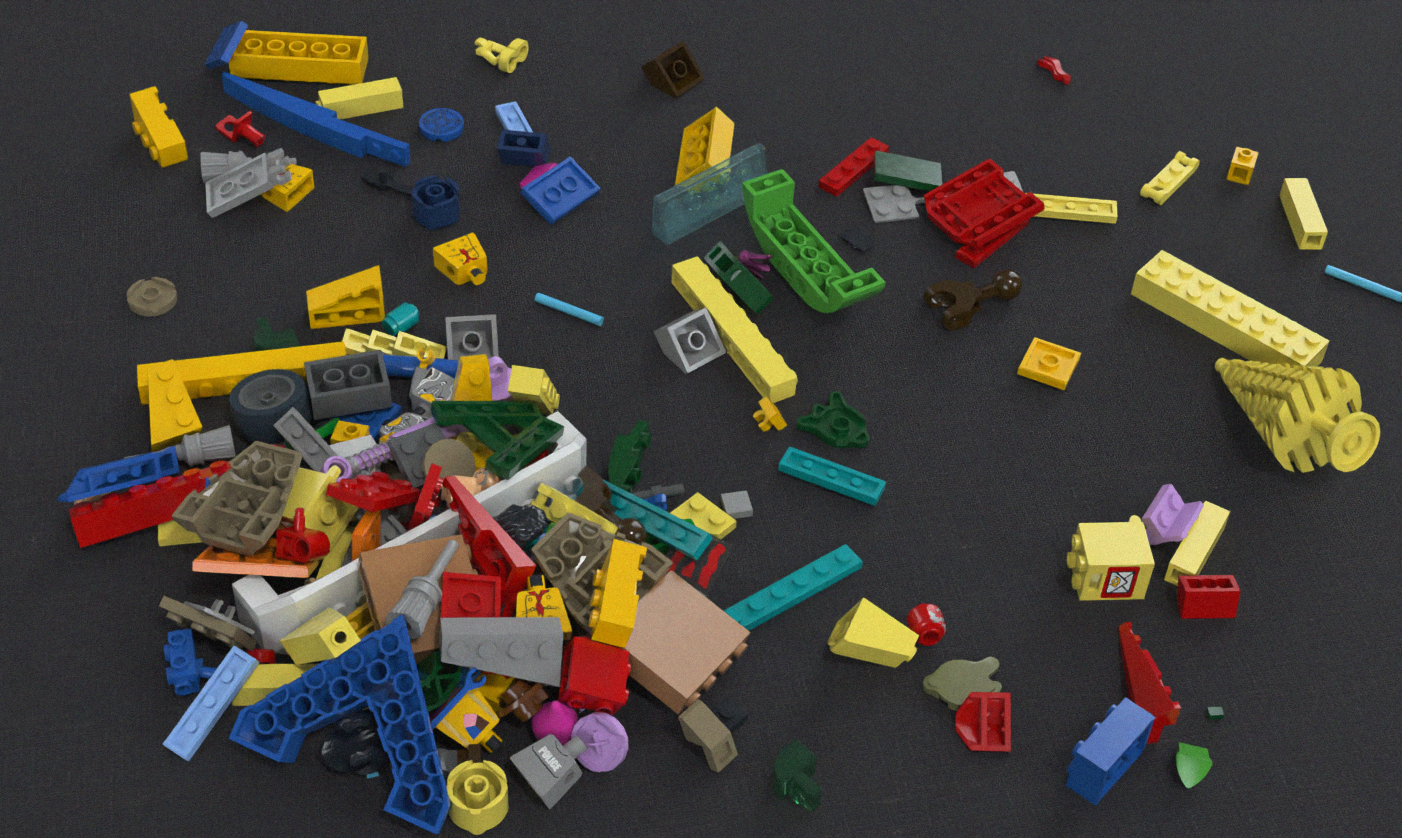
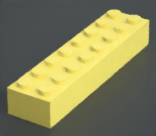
[1131,250,1329,367]

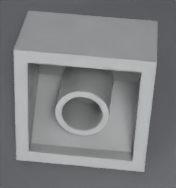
[653,308,726,374]
[445,314,499,363]

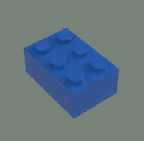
[1066,697,1155,806]

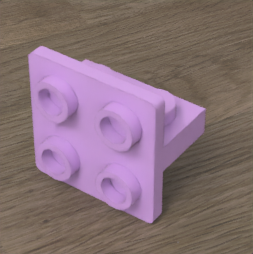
[1142,484,1204,545]

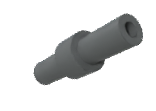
[632,483,685,499]

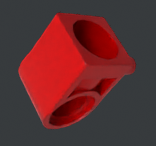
[276,507,330,563]

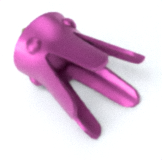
[736,250,772,279]

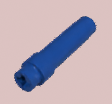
[356,353,458,379]

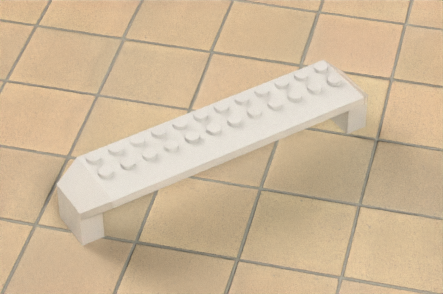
[232,411,586,655]

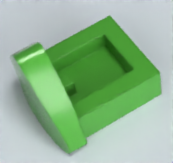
[1176,742,1213,788]

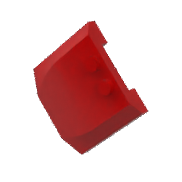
[924,158,1045,248]

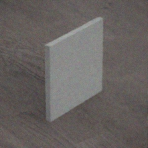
[184,599,255,635]

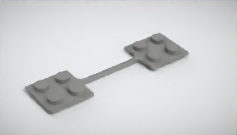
[863,171,1023,223]

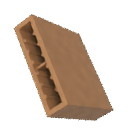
[357,534,478,664]
[601,570,750,715]

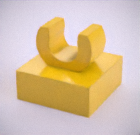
[753,396,787,432]

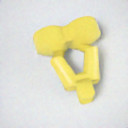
[475,38,528,73]

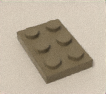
[159,596,258,650]

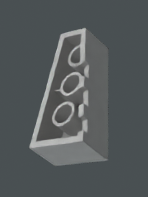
[439,617,563,687]

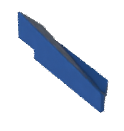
[58,446,179,502]

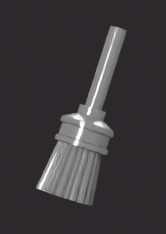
[201,151,297,183]
[124,425,236,467]
[385,540,459,639]

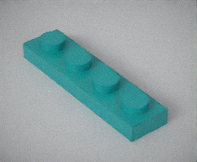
[778,446,886,506]

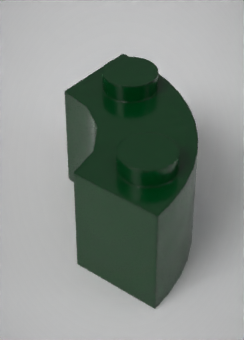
[419,651,462,713]

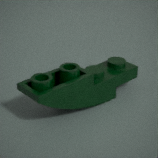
[703,241,774,315]
[608,420,652,494]

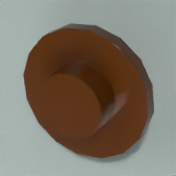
[495,678,549,722]

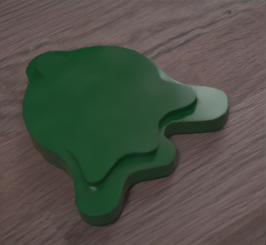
[796,391,870,448]

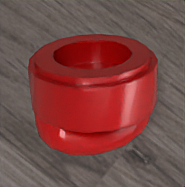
[246,649,275,664]

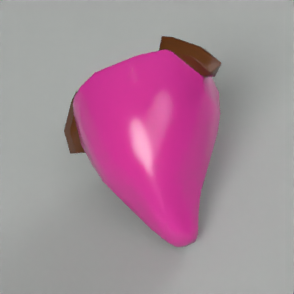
[531,701,580,746]

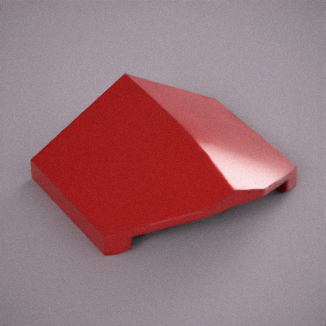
[955,692,1011,752]

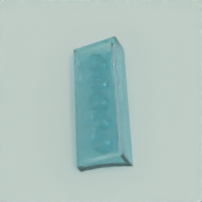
[652,143,767,245]

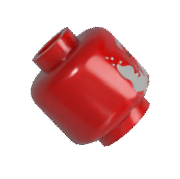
[907,603,946,646]

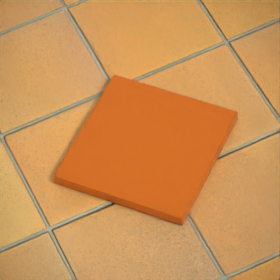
[192,538,323,578]

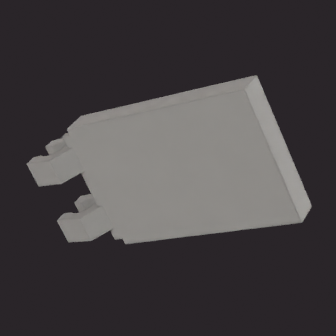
[205,148,292,218]

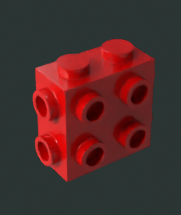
[558,636,631,715]

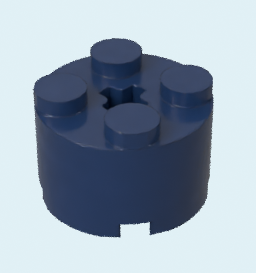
[411,175,460,230]

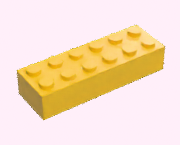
[229,30,368,85]

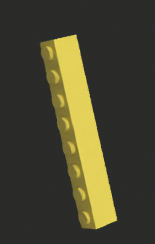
[671,256,798,403]

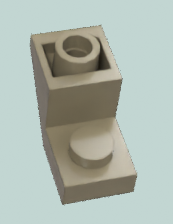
[678,700,738,773]

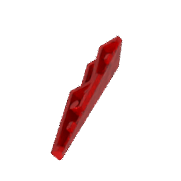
[442,476,536,606]
[1118,622,1181,744]

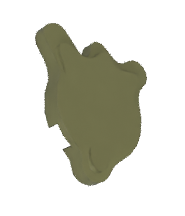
[922,657,1002,711]

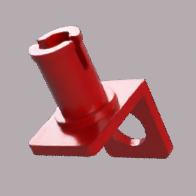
[215,111,266,147]

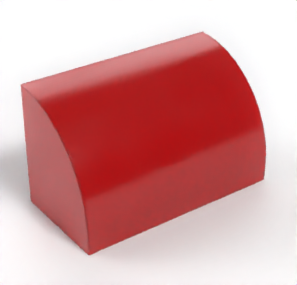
[1177,575,1241,619]

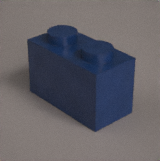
[497,129,551,167]

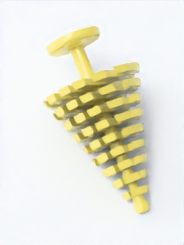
[1215,358,1380,473]

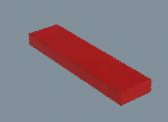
[955,219,1029,269]

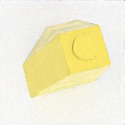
[827,597,919,668]

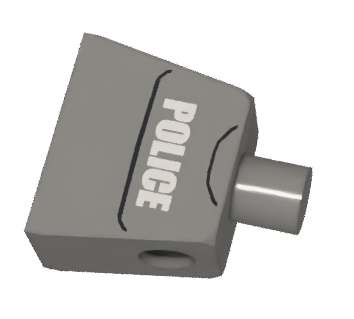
[510,734,587,809]

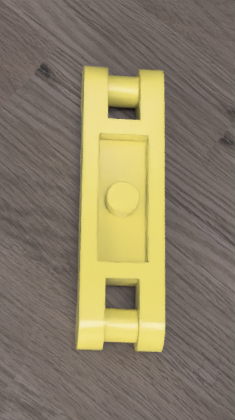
[1140,151,1200,205]
[530,483,618,535]

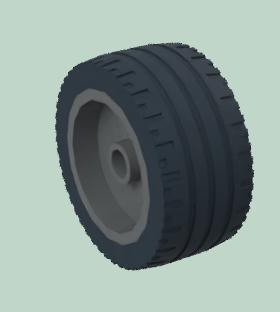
[229,369,313,444]

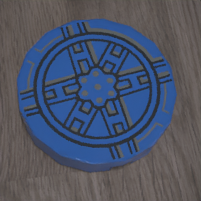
[419,108,464,142]

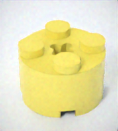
[446,760,509,835]

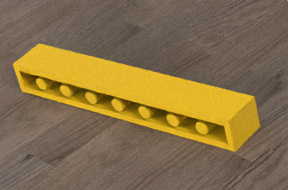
[137,342,346,405]

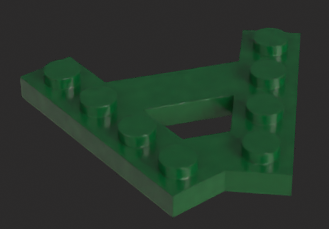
[430,401,565,480]

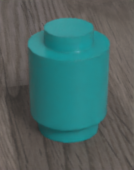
[382,302,420,336]

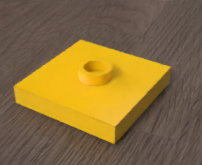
[1017,337,1081,390]

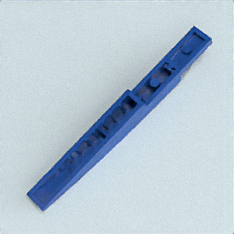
[221,72,411,167]

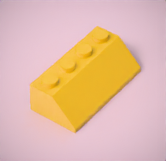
[675,107,734,191]

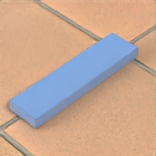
[162,646,260,762]

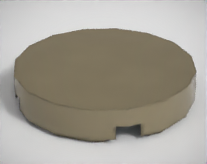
[127,277,177,317]
[421,439,476,492]

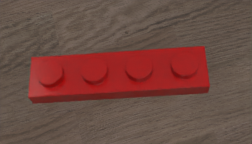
[818,137,889,197]

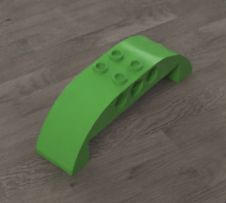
[742,169,886,313]

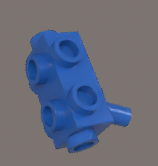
[164,628,217,695]

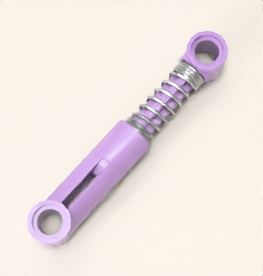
[319,417,469,482]

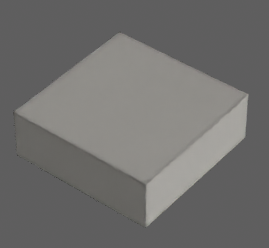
[720,491,753,519]

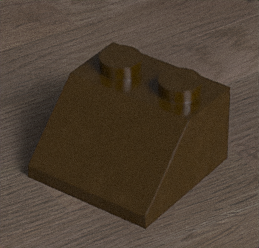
[641,41,705,98]

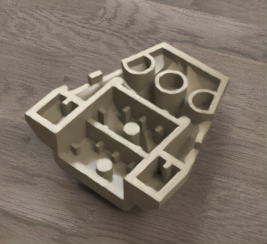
[172,441,303,557]
[531,512,673,635]

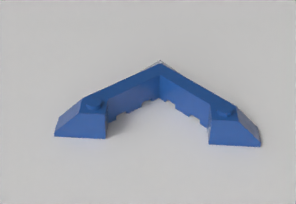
[229,615,451,834]

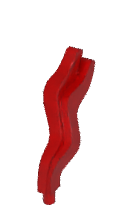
[1037,56,1071,85]

